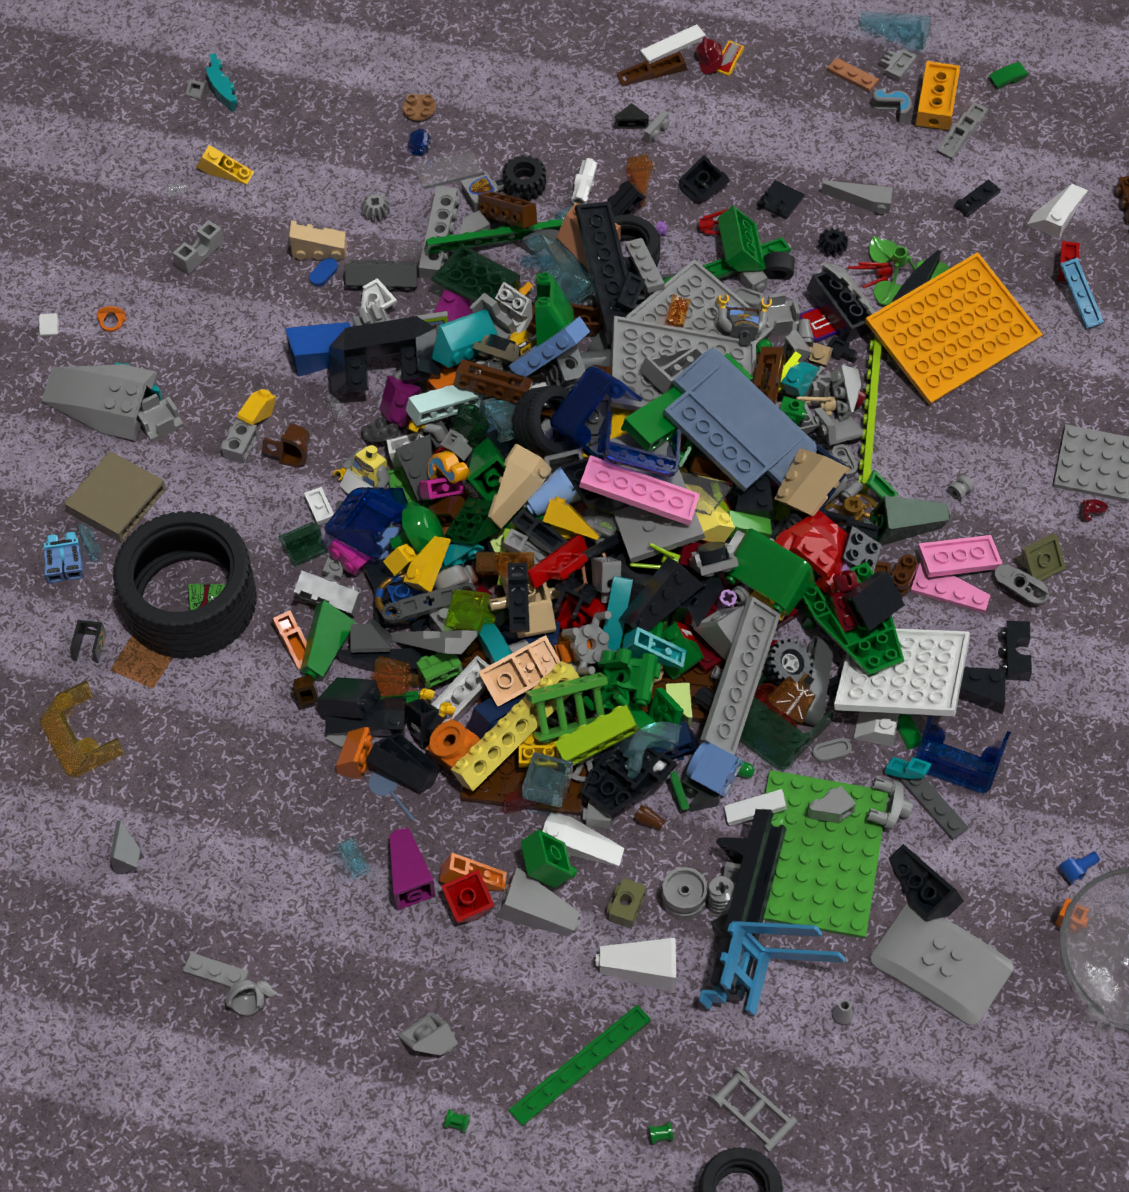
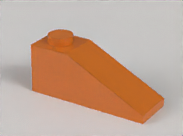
[439,853,507,891]

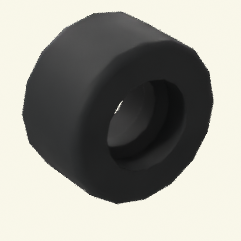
[763,252,795,280]

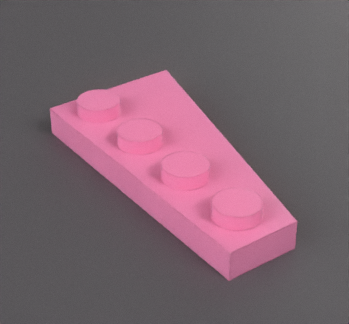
[911,559,990,613]

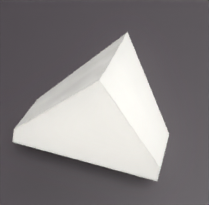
[360,278,397,316]

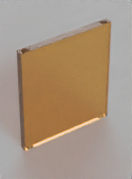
[110,635,173,689]

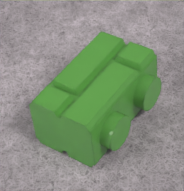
[416,652,462,689]

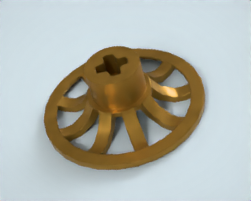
[824,492,877,525]

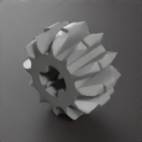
[361,192,391,222]

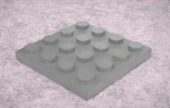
[1053,424,1129,502]

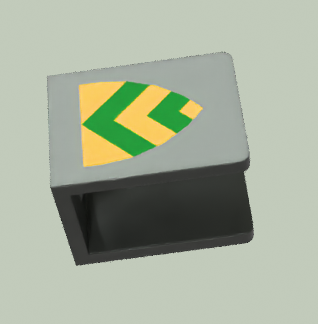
[70,620,107,663]

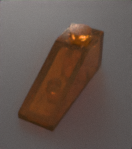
[627,154,654,207]

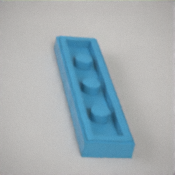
[1060,258,1104,330]

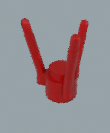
[699,209,728,236]
[847,262,893,288]

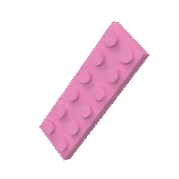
[579,455,700,526]

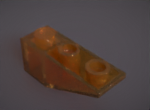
[476,552,534,575]

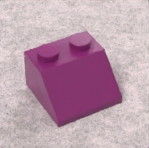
[434,290,472,322]
[380,376,421,427]

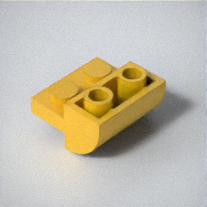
[519,732,559,768]

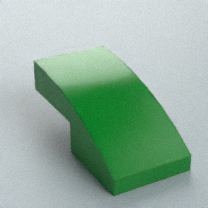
[989,62,1029,89]

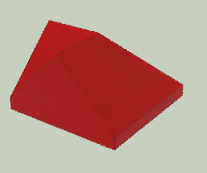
[441,869,495,923]

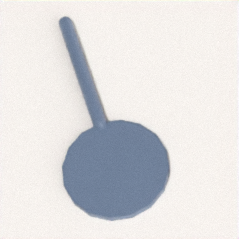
[369,770,415,821]

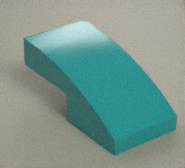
[885,756,932,779]

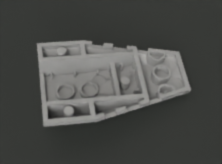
[42,364,157,441]

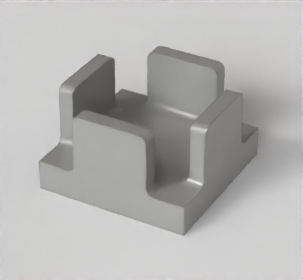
[759,293,800,336]
[136,394,184,442]

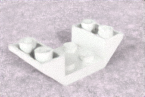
[495,282,532,339]

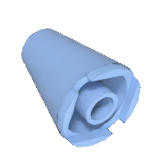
[526,467,581,516]

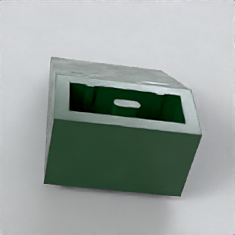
[443,498,500,546]

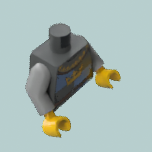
[716,294,772,345]
[407,419,448,448]

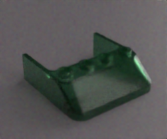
[739,673,834,771]

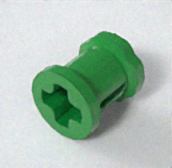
[444,1109,470,1133]
[649,1122,674,1145]

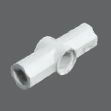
[571,158,597,205]

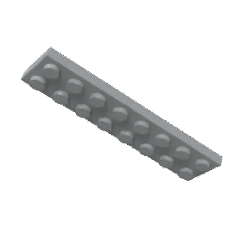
[700,597,781,756]

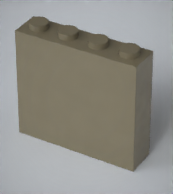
[65,451,166,543]

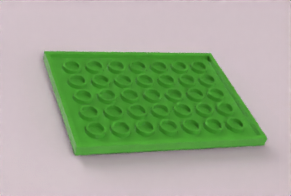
[763,770,888,939]

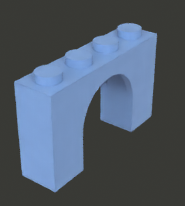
[509,316,590,377]

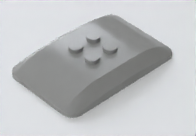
[871,903,1013,1025]

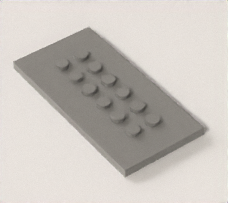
[589,433,705,563]

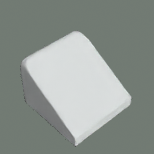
[39,314,59,336]

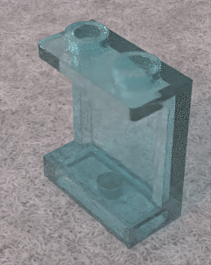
[478,398,517,442]

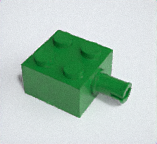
[520,830,577,888]

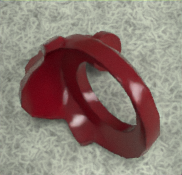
[1082,499,1108,522]

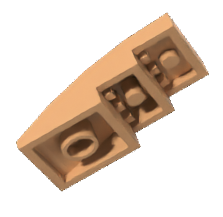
[478,635,560,707]

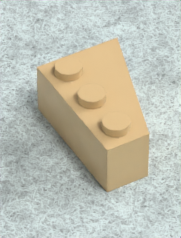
[289,220,347,260]

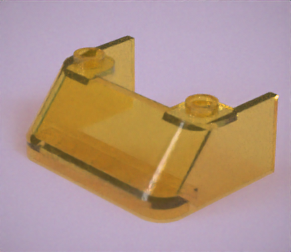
[40,680,124,778]

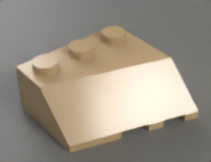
[774,448,851,516]

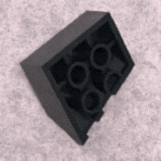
[560,449,629,512]

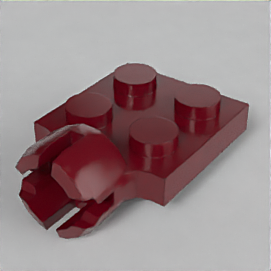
[829,570,862,632]

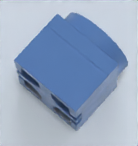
[686,742,744,798]

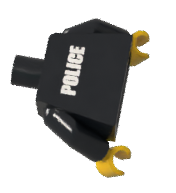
[405,688,455,749]

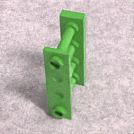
[525,672,608,743]

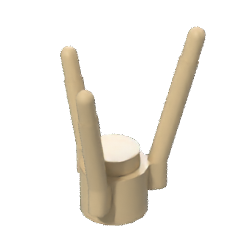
[796,396,836,416]

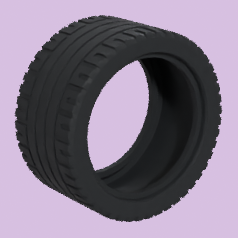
[113,511,257,659]

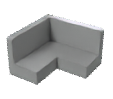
[470,293,517,339]

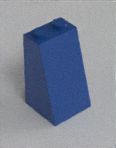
[285,322,351,377]

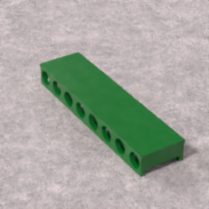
[621,353,753,455]

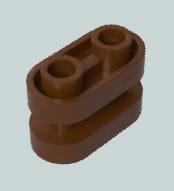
[892,555,918,597]

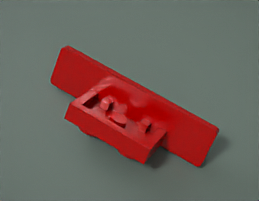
[528,534,588,588]

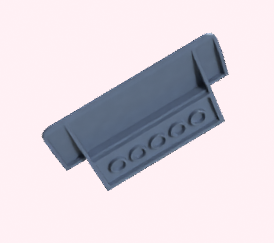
[663,349,817,492]

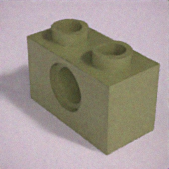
[606,878,646,929]

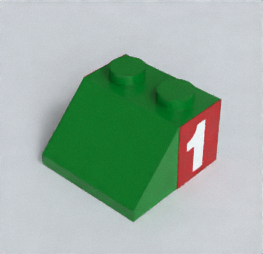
[661,622,704,680]

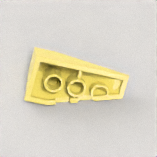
[685,485,735,543]

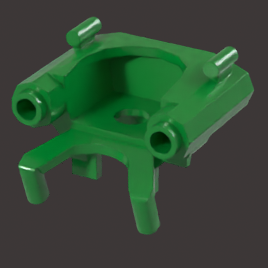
[583,648,661,711]

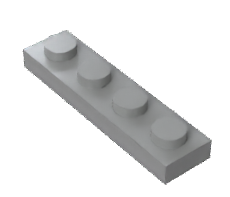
[625,238,665,293]

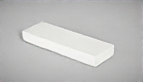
[724,789,787,826]

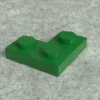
[648,687,684,729]

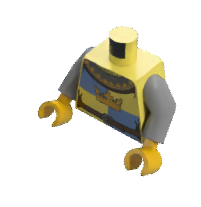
[333,445,390,493]

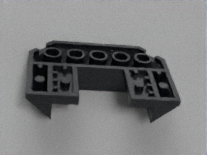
[329,316,441,396]

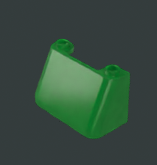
[535,272,574,346]
[724,528,815,616]

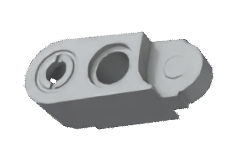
[995,564,1049,606]

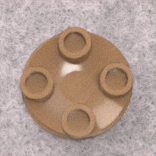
[403,94,436,121]

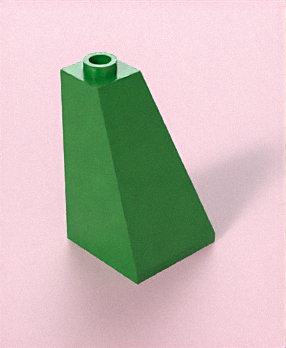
[467,438,506,501]

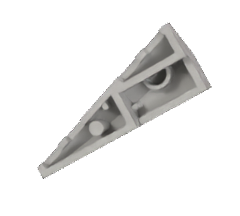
[392,630,477,654]

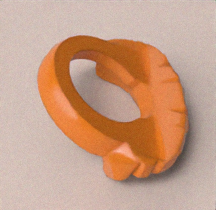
[96,306,127,332]

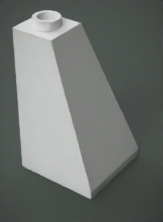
[596,938,676,993]

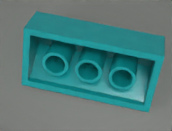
[432,309,498,368]

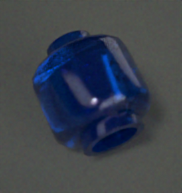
[408,129,431,156]

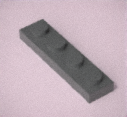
[901,777,968,840]

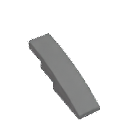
[937,102,989,159]

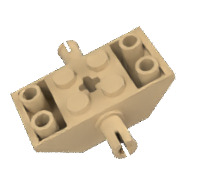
[489,574,567,638]

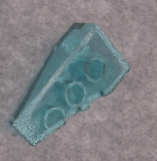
[860,12,931,50]

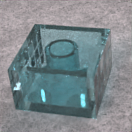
[522,752,573,808]

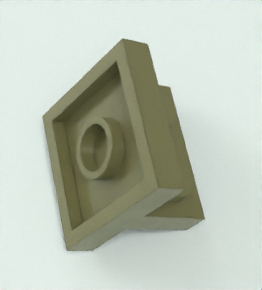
[1015,533,1066,581]

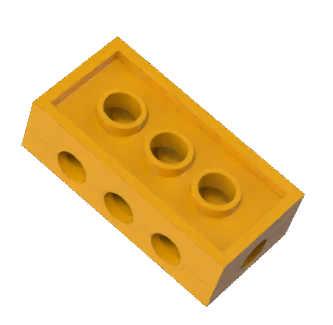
[916,61,960,130]

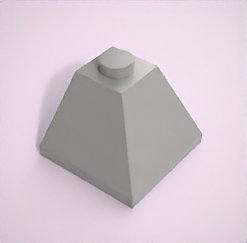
[398,1012,458,1055]

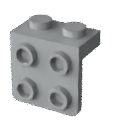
[813,407,863,445]

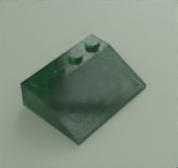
[431,245,520,306]

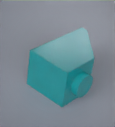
[782,362,819,397]

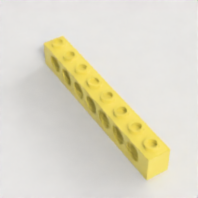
[451,661,580,791]

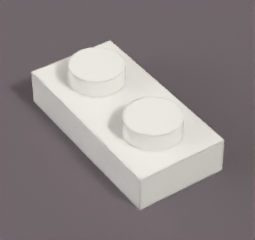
[304,487,335,526]

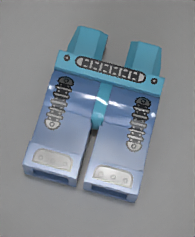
[44,532,84,584]

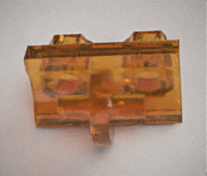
[665,294,690,328]

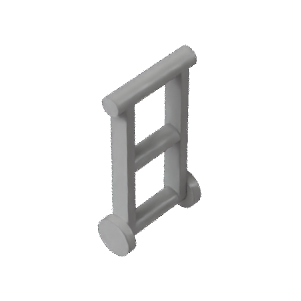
[708,1066,798,1152]

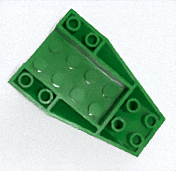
[802,562,904,676]

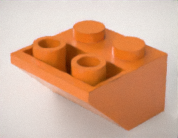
[336,727,373,780]

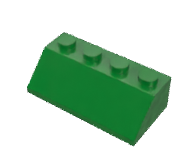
[718,205,766,272]

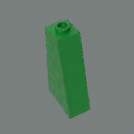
[300,600,355,681]

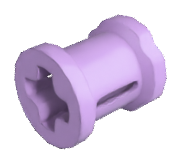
[716,589,737,610]

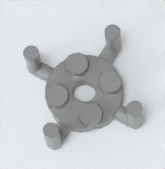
[562,611,616,676]

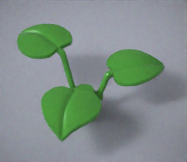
[870,236,949,306]

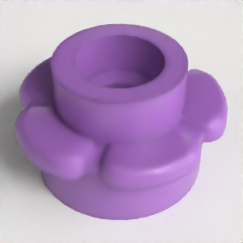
[656,221,668,237]

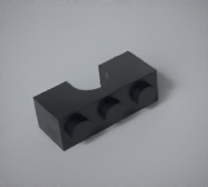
[1001,620,1032,681]

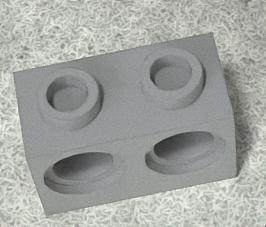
[221,419,259,464]

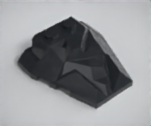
[581,734,678,816]

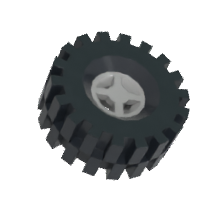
[762,638,814,691]

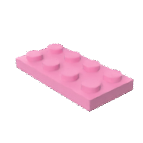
[917,535,1002,577]

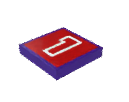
[799,306,839,343]

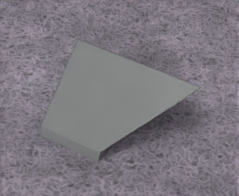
[784,327,812,363]

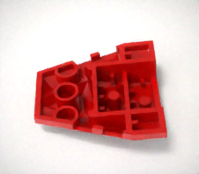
[774,510,848,595]

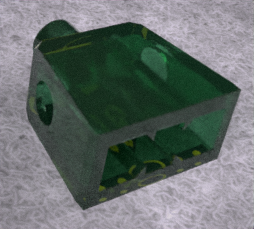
[453,404,491,446]

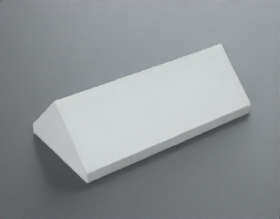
[432,655,490,723]

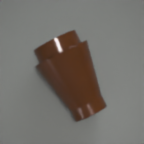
[634,805,665,831]

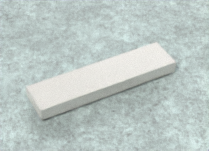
[640,25,706,64]

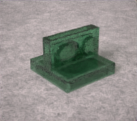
[278,522,329,568]

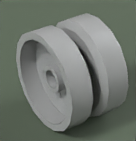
[662,867,708,920]

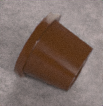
[262,423,310,467]

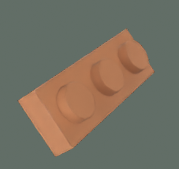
[827,57,879,93]

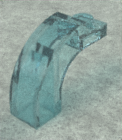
[623,722,681,779]

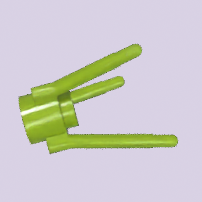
[630,543,680,569]

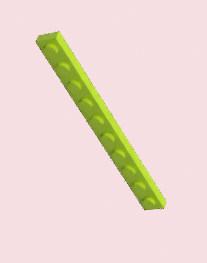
[858,336,881,493]

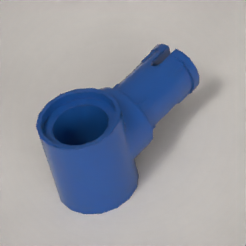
[1058,851,1100,885]

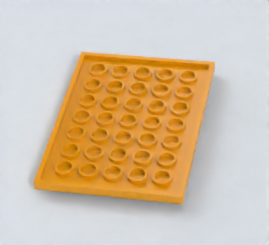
[864,252,1043,405]

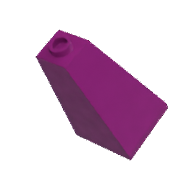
[390,827,436,911]

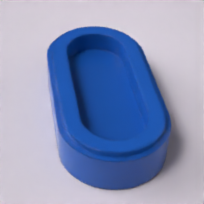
[309,258,338,287]

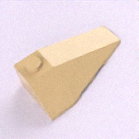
[488,444,552,528]

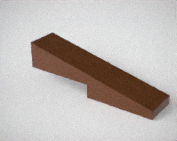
[617,51,688,87]

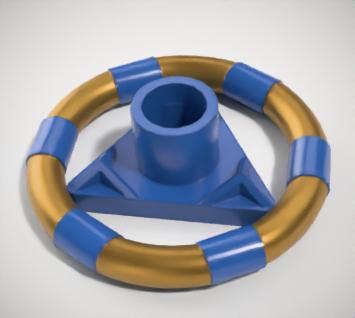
[375,573,431,623]

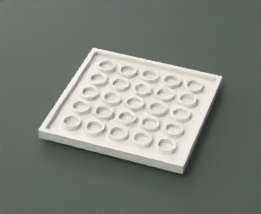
[834,628,970,716]

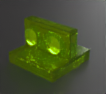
[444,589,496,632]

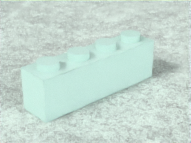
[406,385,483,426]

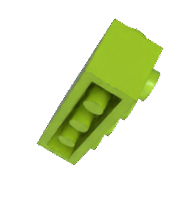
[555,705,640,768]

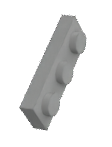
[183,953,249,988]

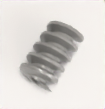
[708,876,735,916]

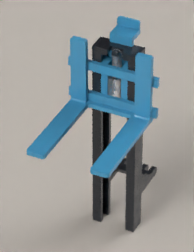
[699,809,845,1016]

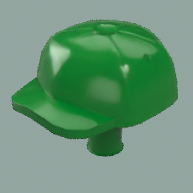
[390,501,444,553]

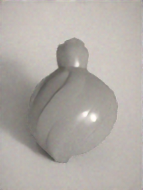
[226,980,277,1016]

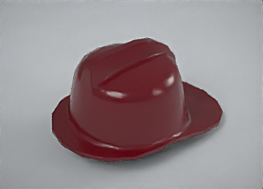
[696,37,723,74]

